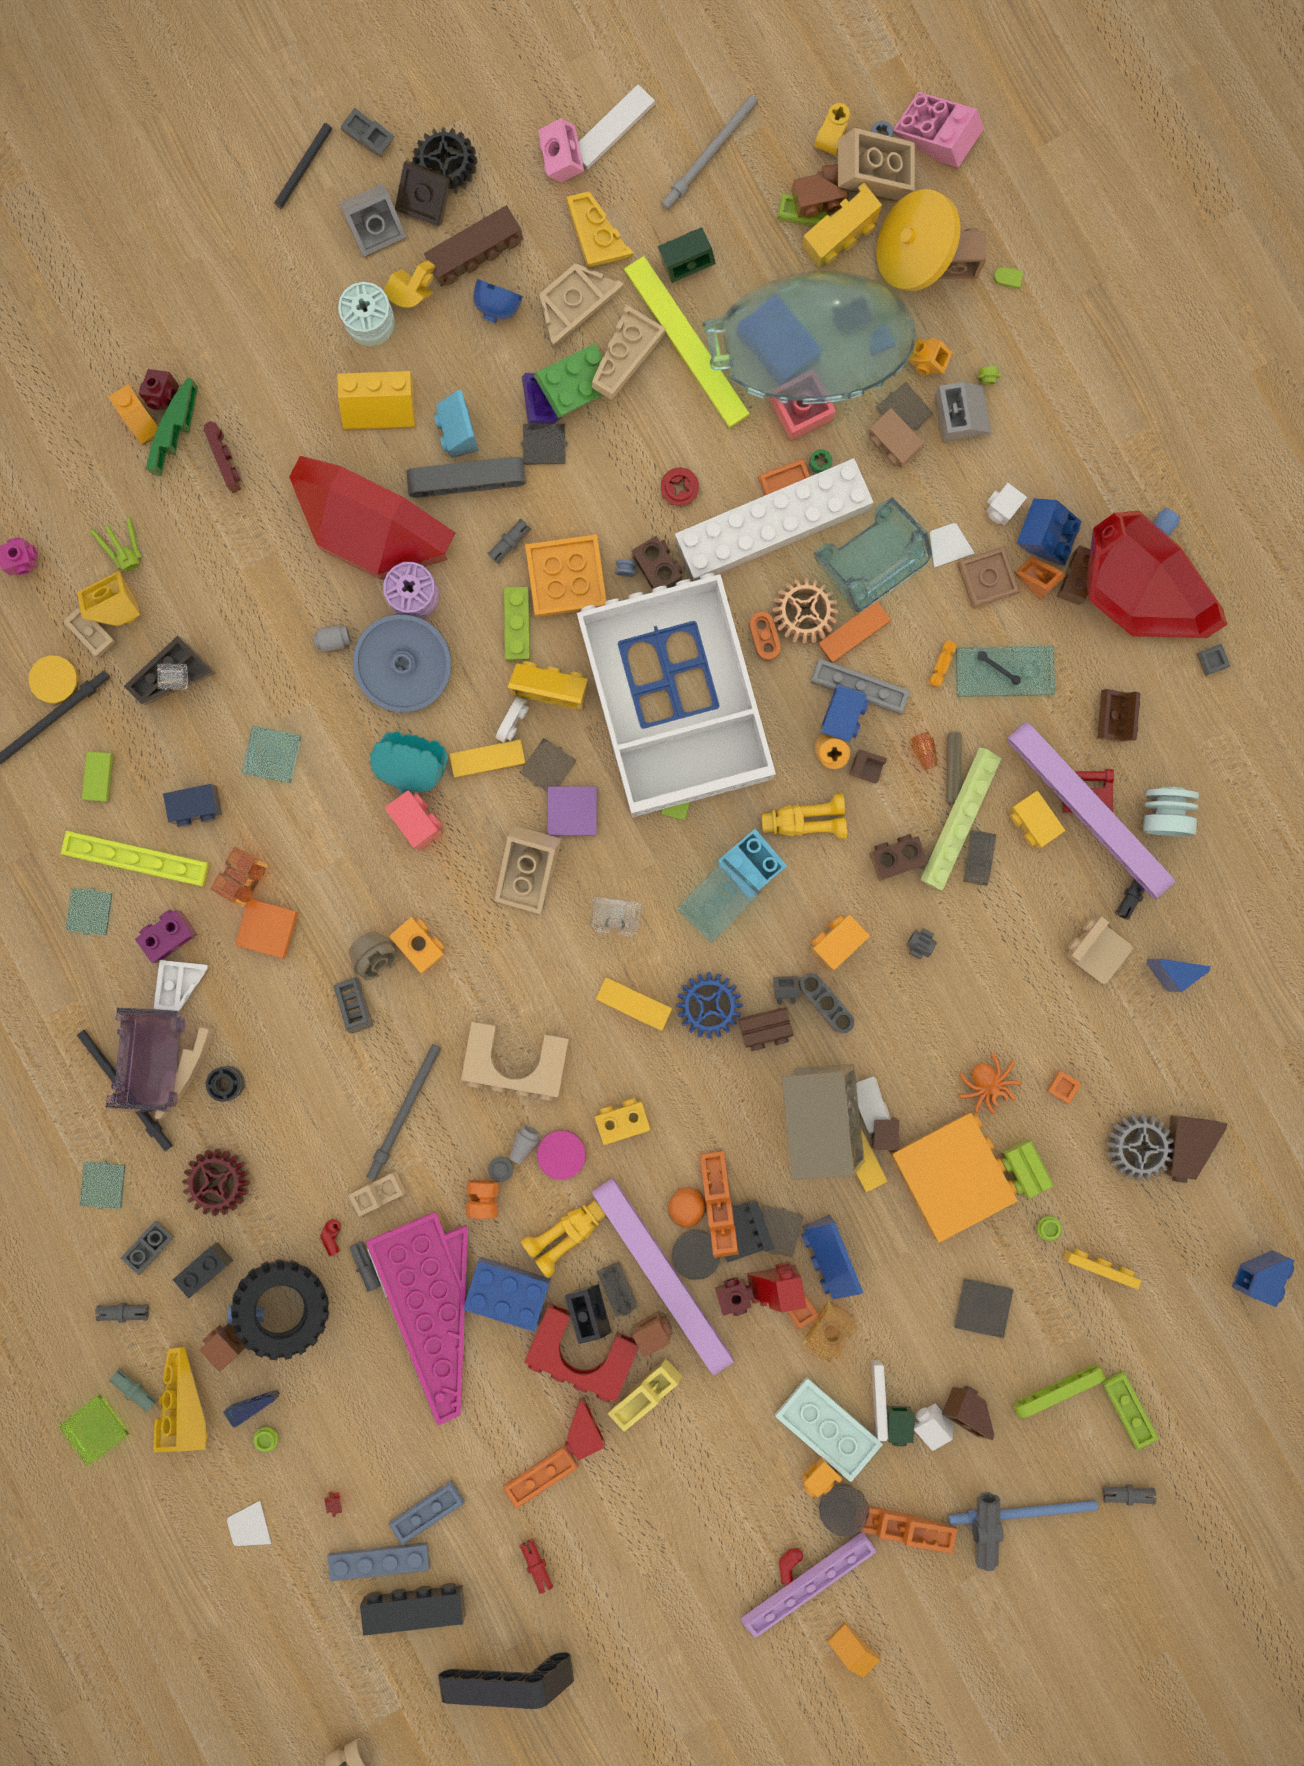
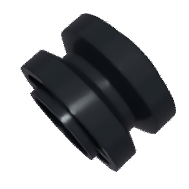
[206,1066,245,1102]

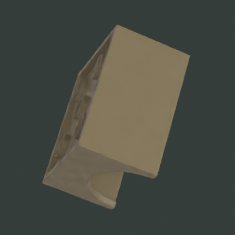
[782,1064,865,1180]

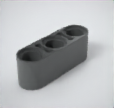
[799,973,854,1033]

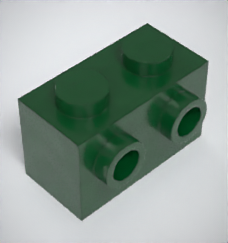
[657,227,716,283]

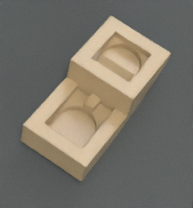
[348,1171,407,1217]

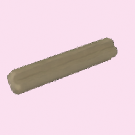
[946,732,962,804]

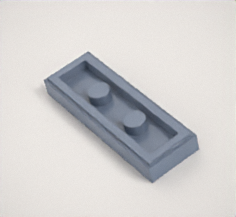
[389,1480,465,1545]

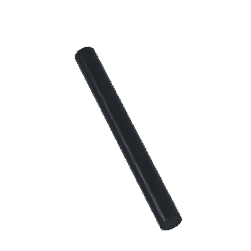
[274,123,332,209]

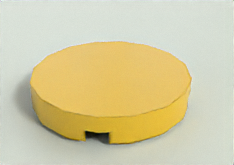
[28,655,79,704]

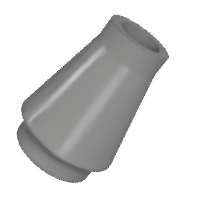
[509,1125,540,1164]

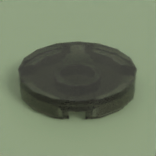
[672,1229,720,1280]
[819,1484,869,1537]

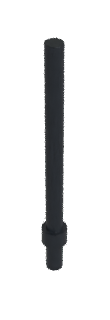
[0,670,111,765]
[77,1030,173,1152]

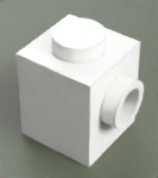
[986,483,1027,526]
[914,1404,954,1451]

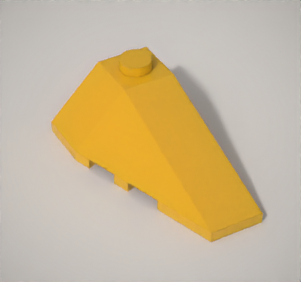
[153,1347,208,1453]

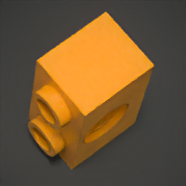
[389,917,446,973]

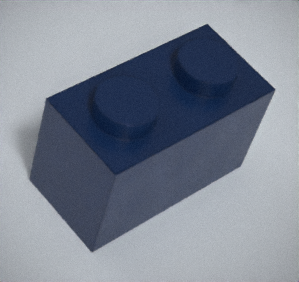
[163,784,222,827]

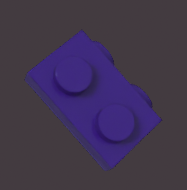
[522,373,562,424]

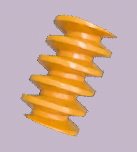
[815,734,850,769]

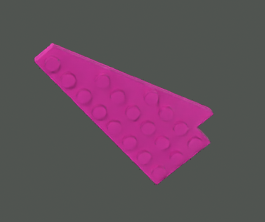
[365,1211,468,1426]

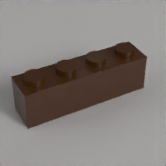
[424,205,523,287]

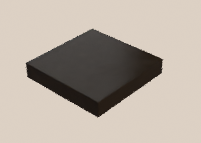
[395,160,452,226]

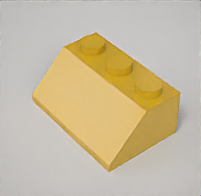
[337,371,415,430]
[508,661,589,711]

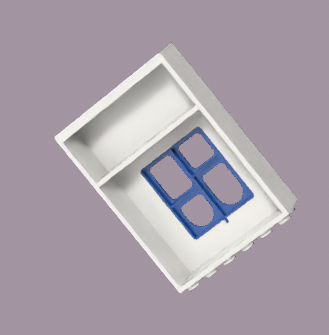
[577,573,776,818]

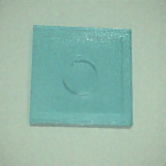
[242,725,301,784]

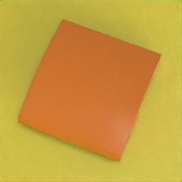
[235,898,299,959]

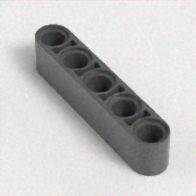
[406,457,526,498]

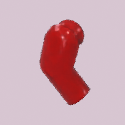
[778,1548,803,1585]

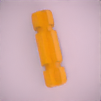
[929,641,957,688]

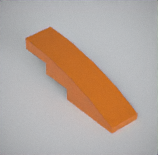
[700,1151,739,1258]
[850,1503,958,1554]

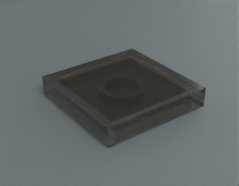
[954,1278,1013,1338]

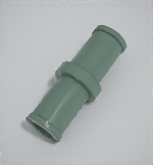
[109,1368,157,1413]

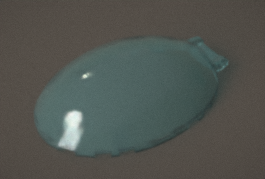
[702,271,916,404]

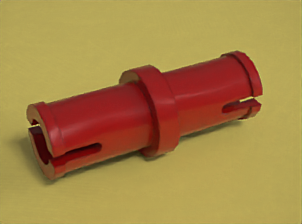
[519,1539,554,1594]

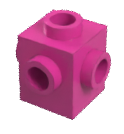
[0,538,38,576]

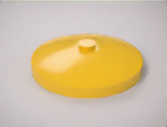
[876,189,961,292]

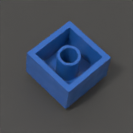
[820,683,869,742]

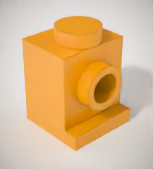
[802,1457,842,1498]

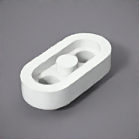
[495,696,529,743]

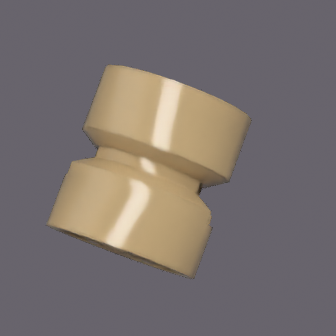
[325,1738,372,1766]

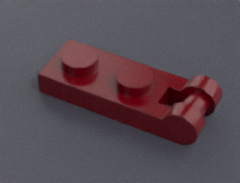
[204,421,242,493]

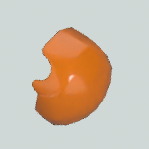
[668,1187,706,1228]

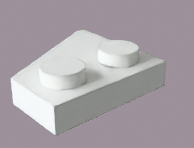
[154,960,209,1011]

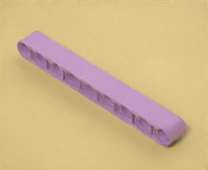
[1007,722,1175,900]
[592,1178,735,1376]

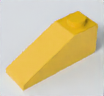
[596,977,672,1031]

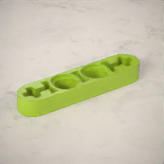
[1013,1365,1105,1419]

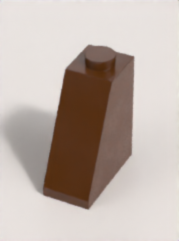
[1164,1115,1227,1183]

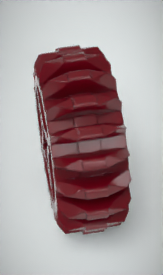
[182,1148,251,1216]

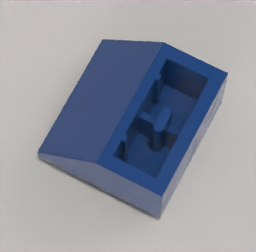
[1017,498,1082,566]
[1232,1250,1295,1307]

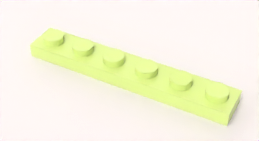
[920,748,1002,891]

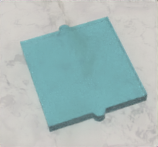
[66,888,113,935]
[80,1161,125,1210]

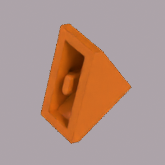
[1015,556,1065,600]

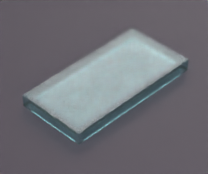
[956,646,1055,697]

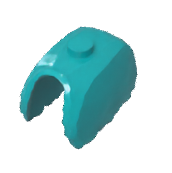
[369,731,448,793]

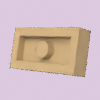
[63,607,116,658]

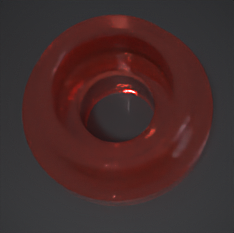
[324,1491,342,1518]

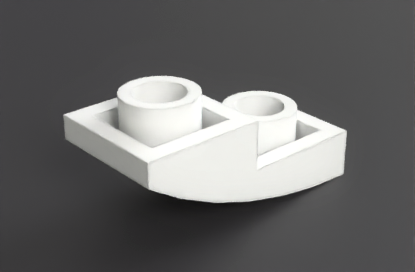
[856,1077,891,1134]

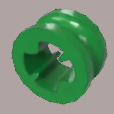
[809,449,832,474]

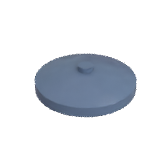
[353,614,452,712]

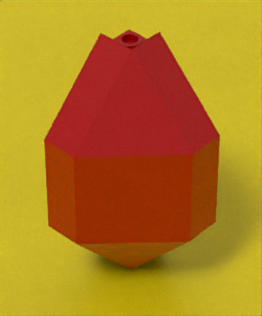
[289,456,456,580]
[1086,510,1228,638]

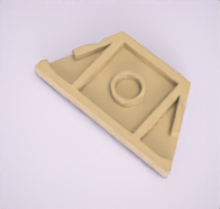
[539,263,624,347]

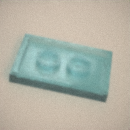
[677,858,760,943]

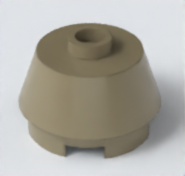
[349,931,399,980]

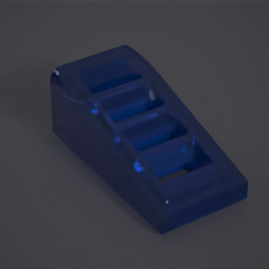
[223,1390,280,1428]

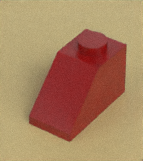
[565,1396,605,1461]

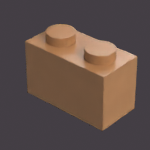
[869,408,924,467]

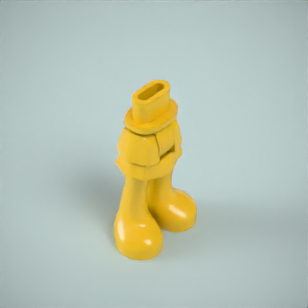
[761,793,847,839]
[520,1200,607,1278]

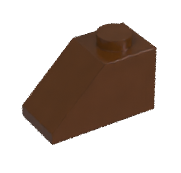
[942,1386,995,1440]

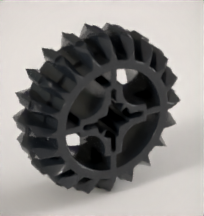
[412,127,478,194]

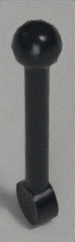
[977,651,1021,685]

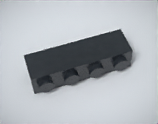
[360,1583,466,1636]

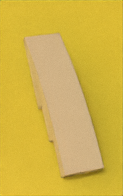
[155,1026,215,1119]

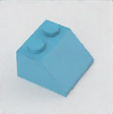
[434,390,479,458]

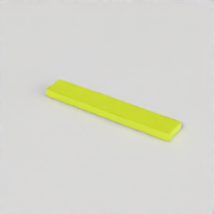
[61,831,210,887]

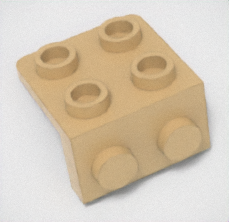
[1065,916,1133,984]

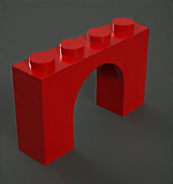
[524,1302,639,1402]

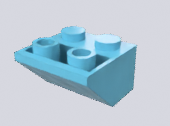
[717,829,787,899]

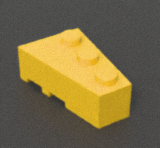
[802,182,882,268]

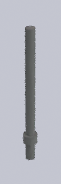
[366,1044,441,1181]

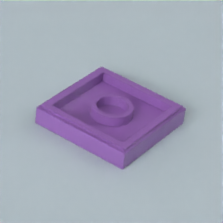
[548,786,597,836]

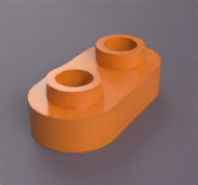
[749,612,781,661]

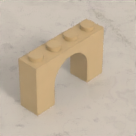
[461,1021,570,1101]

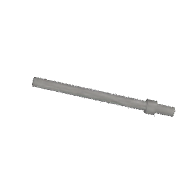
[661,95,758,210]

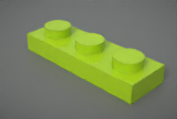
[504,587,530,661]

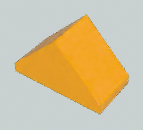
[827,1623,881,1678]

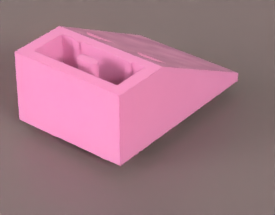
[893,92,984,168]

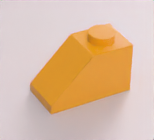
[108,384,158,446]

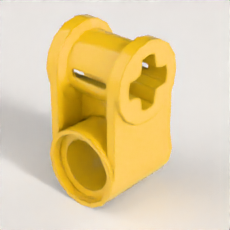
[814,103,850,156]

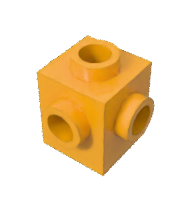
[908,337,953,376]

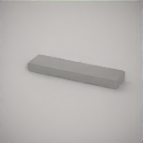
[811,658,910,714]

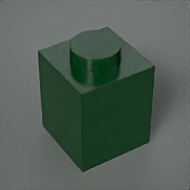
[886,1406,914,1447]

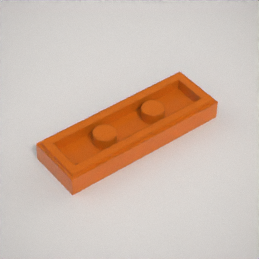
[818,601,891,663]
[503,1445,579,1509]

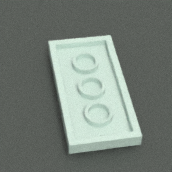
[775,1376,883,1482]

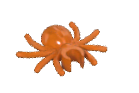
[958,1052,1022,1114]

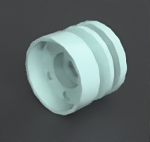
[338,282,395,347]
[1143,787,1199,837]

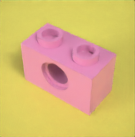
[538,118,584,183]

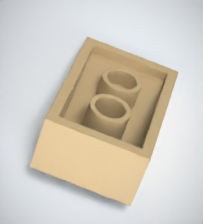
[494,826,561,914]

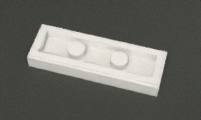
[871,1360,888,1441]

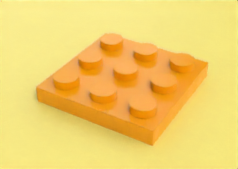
[525,534,606,617]

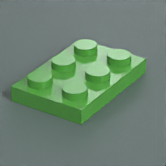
[534,344,604,419]

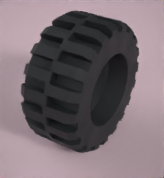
[231,1259,329,1360]

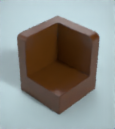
[849,749,887,784]
[871,1118,899,1150]

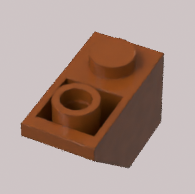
[791,174,848,218]

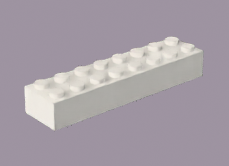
[675,458,874,582]

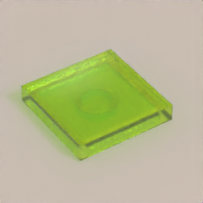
[58,1394,129,1466]

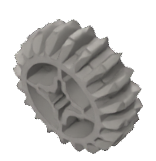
[1106,1114,1174,1181]

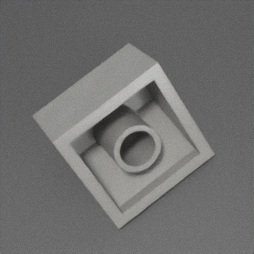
[339,183,407,257]

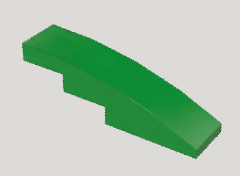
[146,378,198,476]

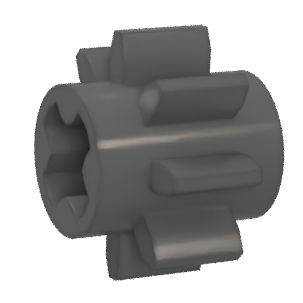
[906,928,937,959]

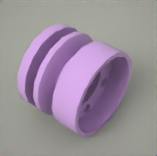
[383,562,439,619]

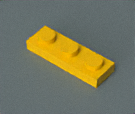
[1063,1248,1142,1290]

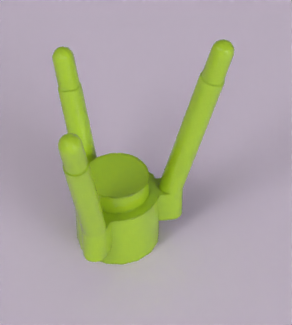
[90,517,142,572]

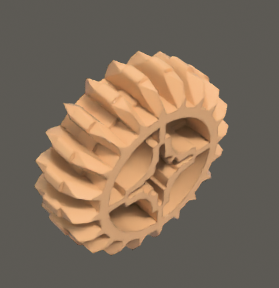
[772,578,838,645]

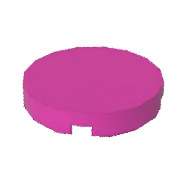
[537,1130,586,1180]

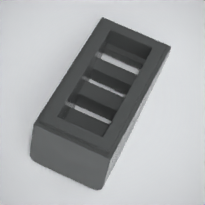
[334,977,374,1034]

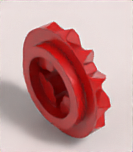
[661,467,699,507]

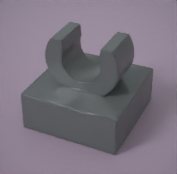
[773,976,800,1005]

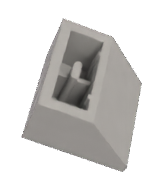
[935,382,991,442]

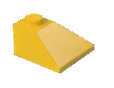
[77,570,140,626]

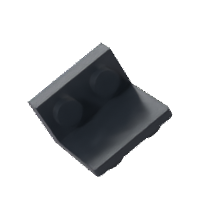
[725,1199,774,1262]

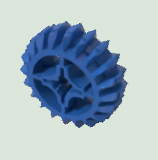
[676,972,743,1039]

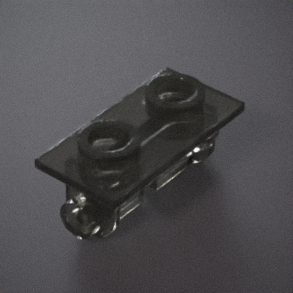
[597,1261,638,1317]

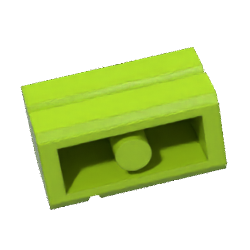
[1001,1139,1054,1199]

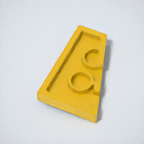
[566,191,634,268]

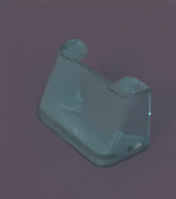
[814,497,932,612]

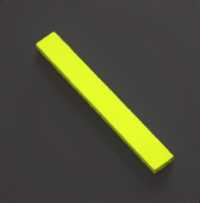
[624,256,750,429]

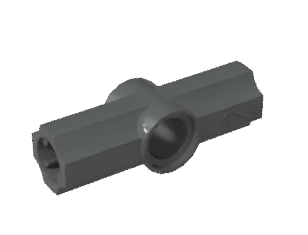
[972,1492,1004,1571]

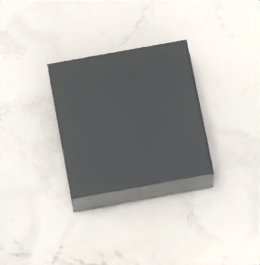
[1197,644,1230,676]

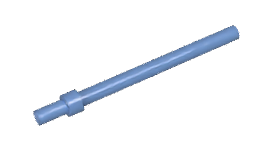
[948,1500,1098,1526]

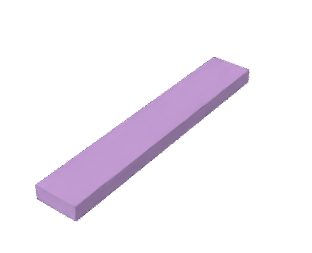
[741,1532,877,1638]

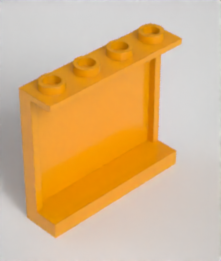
[889,1111,1018,1243]

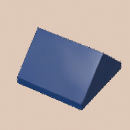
[1146,959,1211,992]

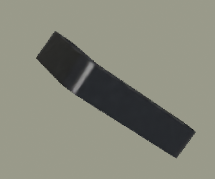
[438,1652,574,1709]

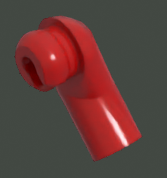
[320,1219,341,1257]

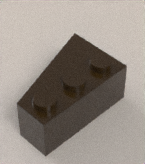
[124,635,216,705]

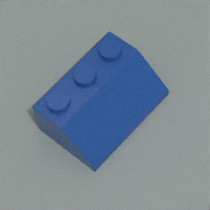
[801,1215,863,1299]

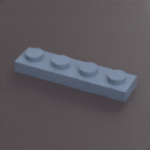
[328,1542,430,1581]

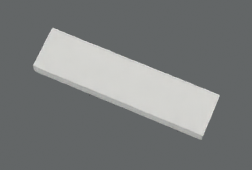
[578,85,655,170]

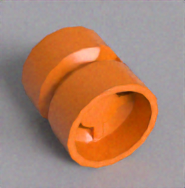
[466,1180,499,1219]

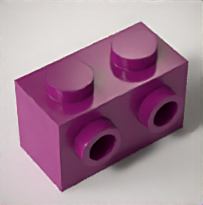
[135,910,198,963]

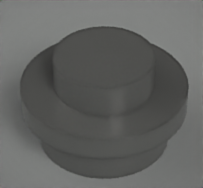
[488,1157,513,1182]

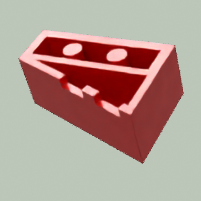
[747,1262,807,1313]

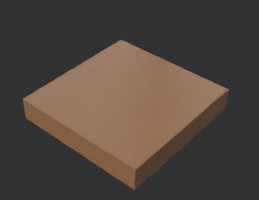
[957,546,1020,608]

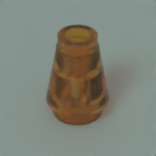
[911,732,938,770]

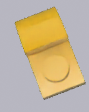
[383,260,436,308]

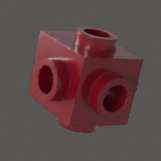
[139,369,179,411]
[715,1277,754,1316]

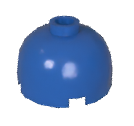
[473,279,523,323]

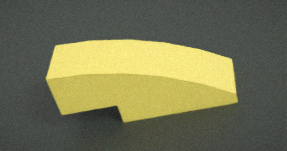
[607,1358,682,1432]

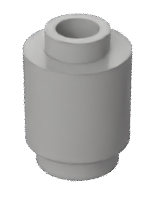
[313,624,351,653]

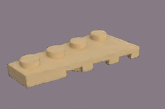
[592,304,666,400]

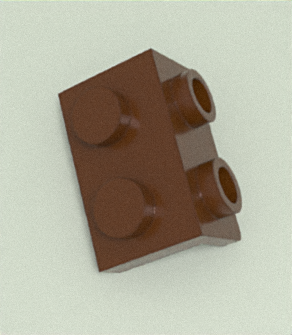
[1097,689,1140,742]

